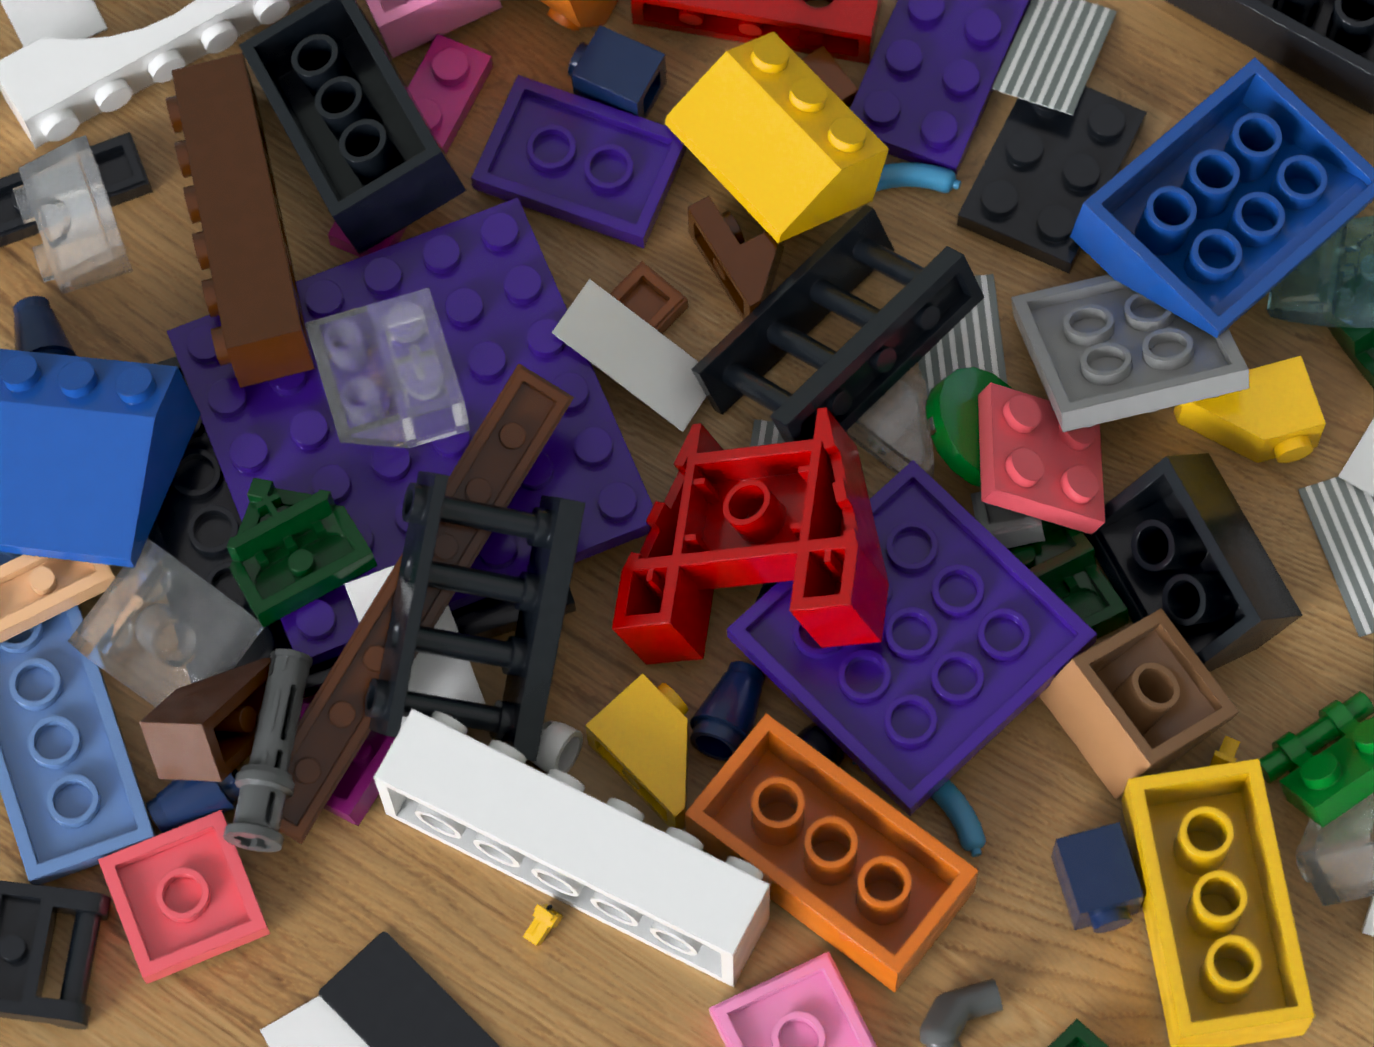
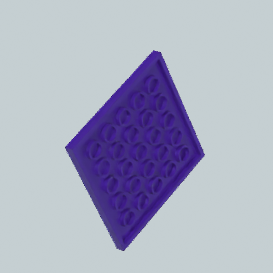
[167,197,653,666]

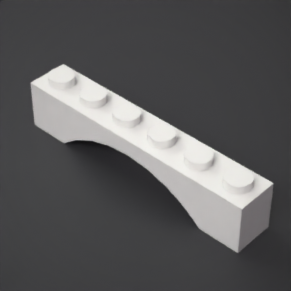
[0,0,304,148]

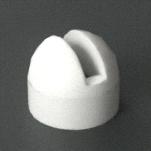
[532,721,583,773]

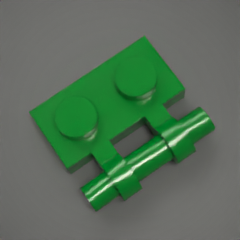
[1259,691,1374,828]

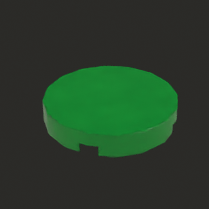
[925,367,1012,487]

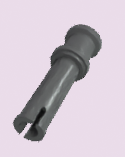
[223,649,313,852]

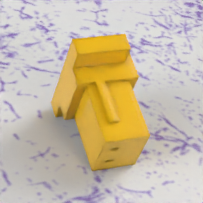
[1209,735,1241,766]
[523,904,563,946]

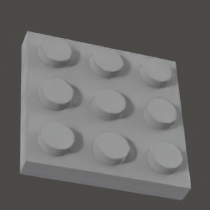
[1011,274,1249,432]

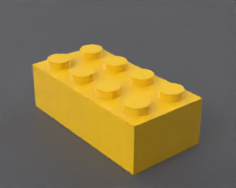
[1121,759,1315,1047]

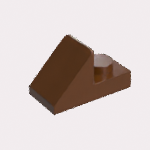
[687,196,784,320]

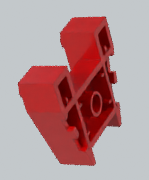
[612,407,889,665]

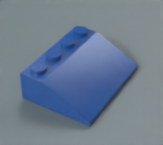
[1070,58,1374,338]
[0,349,201,568]

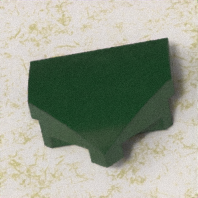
[226,478,378,628]

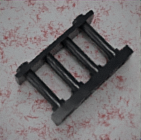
[691,204,984,442]
[365,471,586,761]

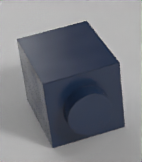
[568,25,667,119]
[1051,822,1144,933]

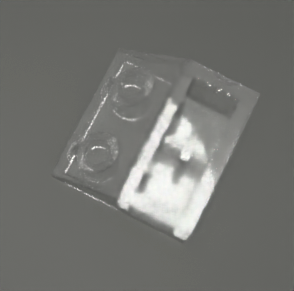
[305,288,470,448]

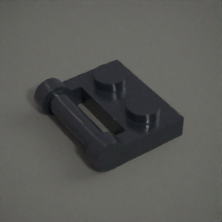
[0,880,112,1030]

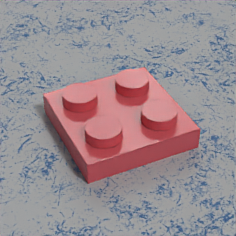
[978,382,1105,535]
[98,810,270,984]

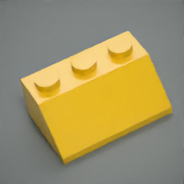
[665,31,889,243]

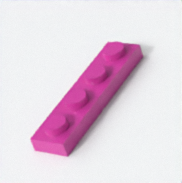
[328,34,493,257]

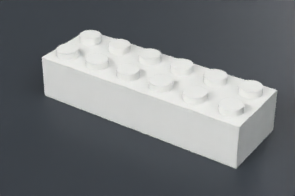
[374,709,770,987]

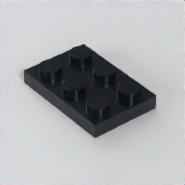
[957,86,1147,273]

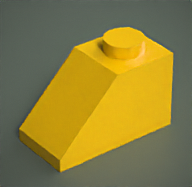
[1174,356,1326,463]
[585,673,689,830]

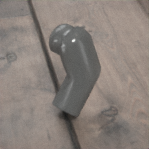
[920,978,1003,1047]

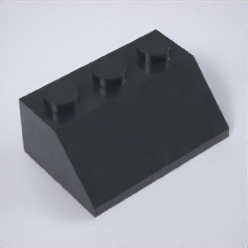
[1083,453,1303,672]

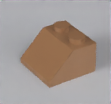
[1039,608,1239,800]

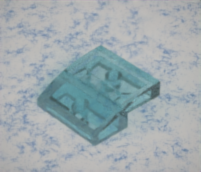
[1267,216,1374,328]

